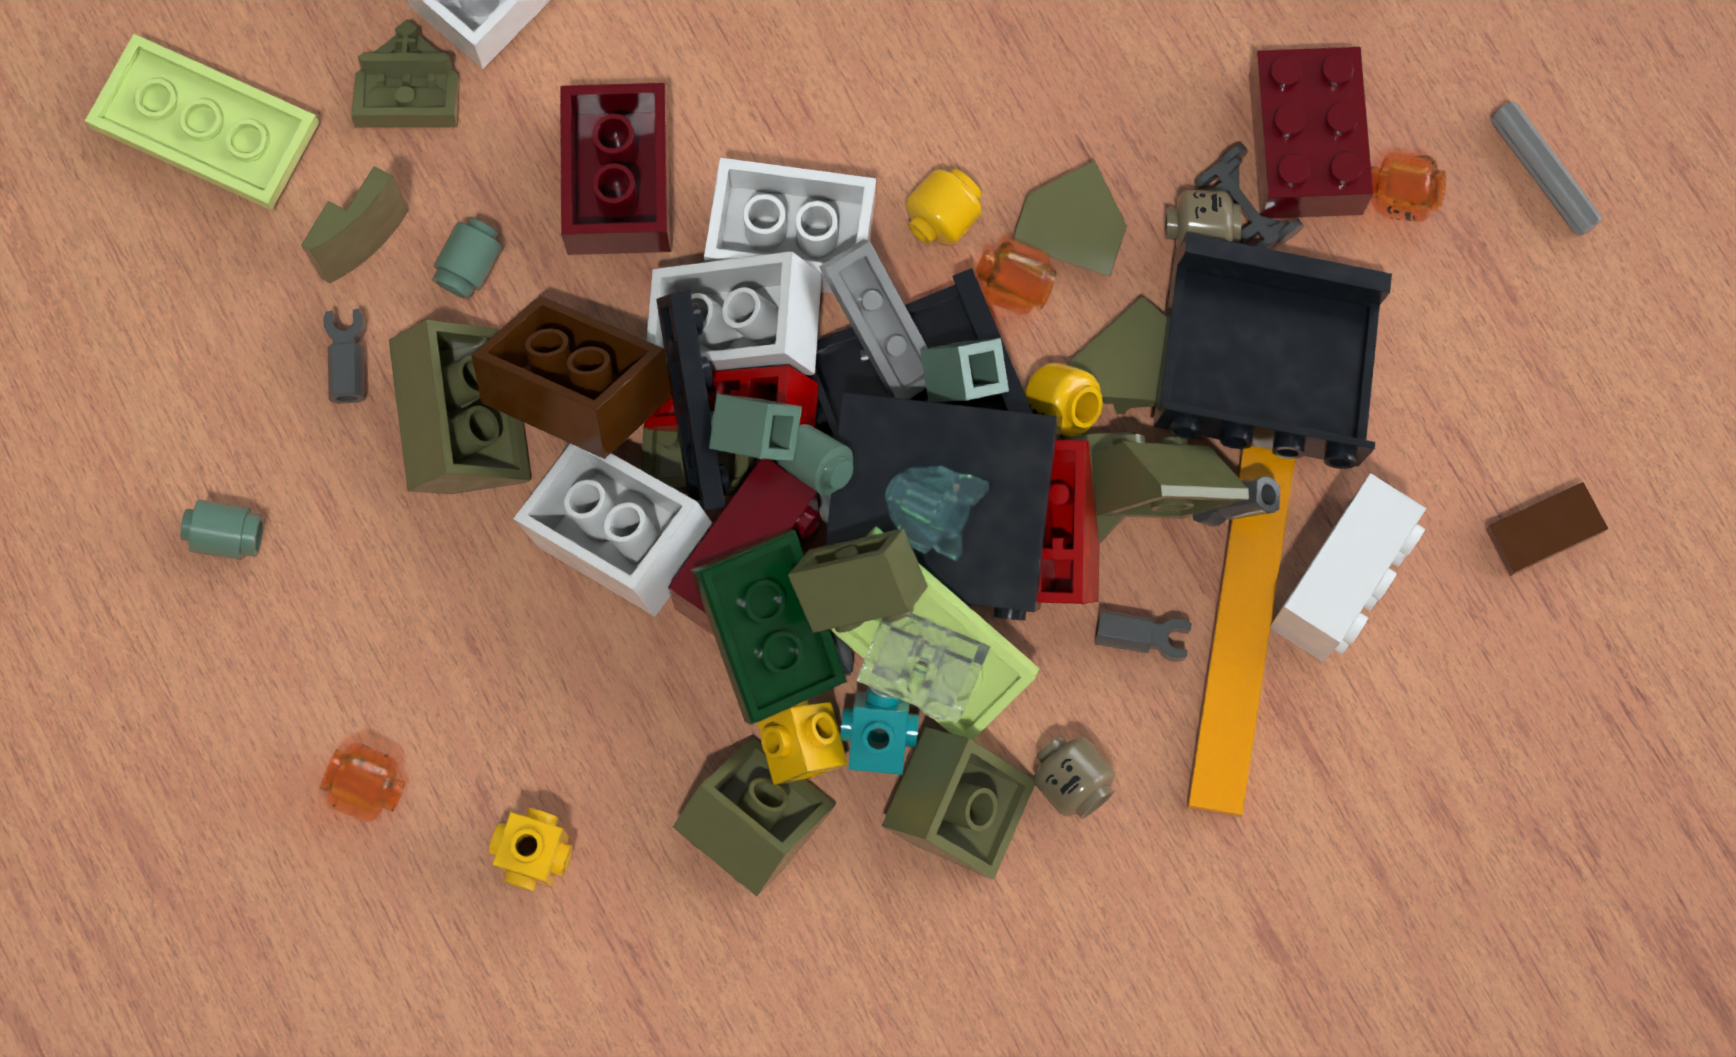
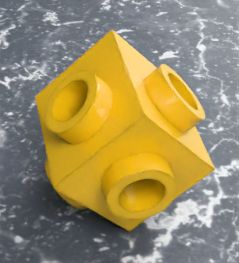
[757,700,848,785]
[489,808,573,892]

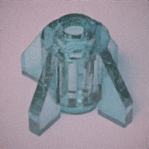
[885,466,989,561]

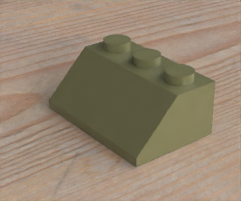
[389,320,531,494]

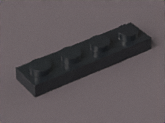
[656,291,730,511]

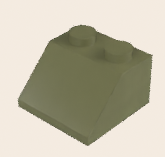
[1092,434,1249,519]
[882,727,1035,880]
[673,737,836,896]

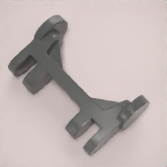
[1195,144,1304,249]

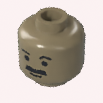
[1165,190,1242,250]
[1034,736,1115,819]

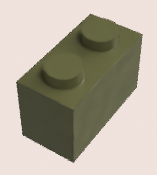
[788,528,928,633]

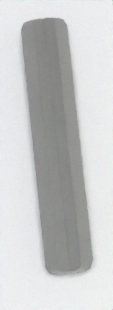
[1491,102,1602,236]

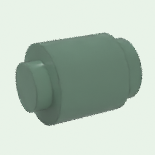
[432,218,503,300]
[775,424,853,495]
[180,500,264,560]

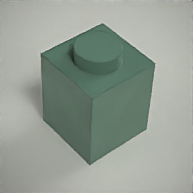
[920,338,1009,402]
[709,394,802,461]

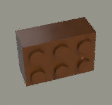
[471,295,672,459]

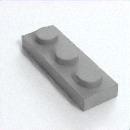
[819,239,927,399]

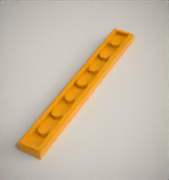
[1187,446,1296,817]

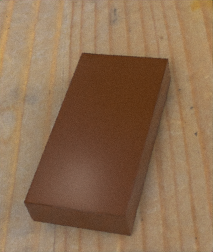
[1486,482,1609,576]

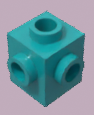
[840,686,919,775]

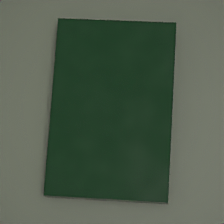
[691,529,847,725]

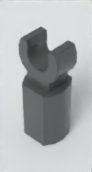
[323,309,366,404]
[1193,477,1280,527]
[1095,609,1192,662]

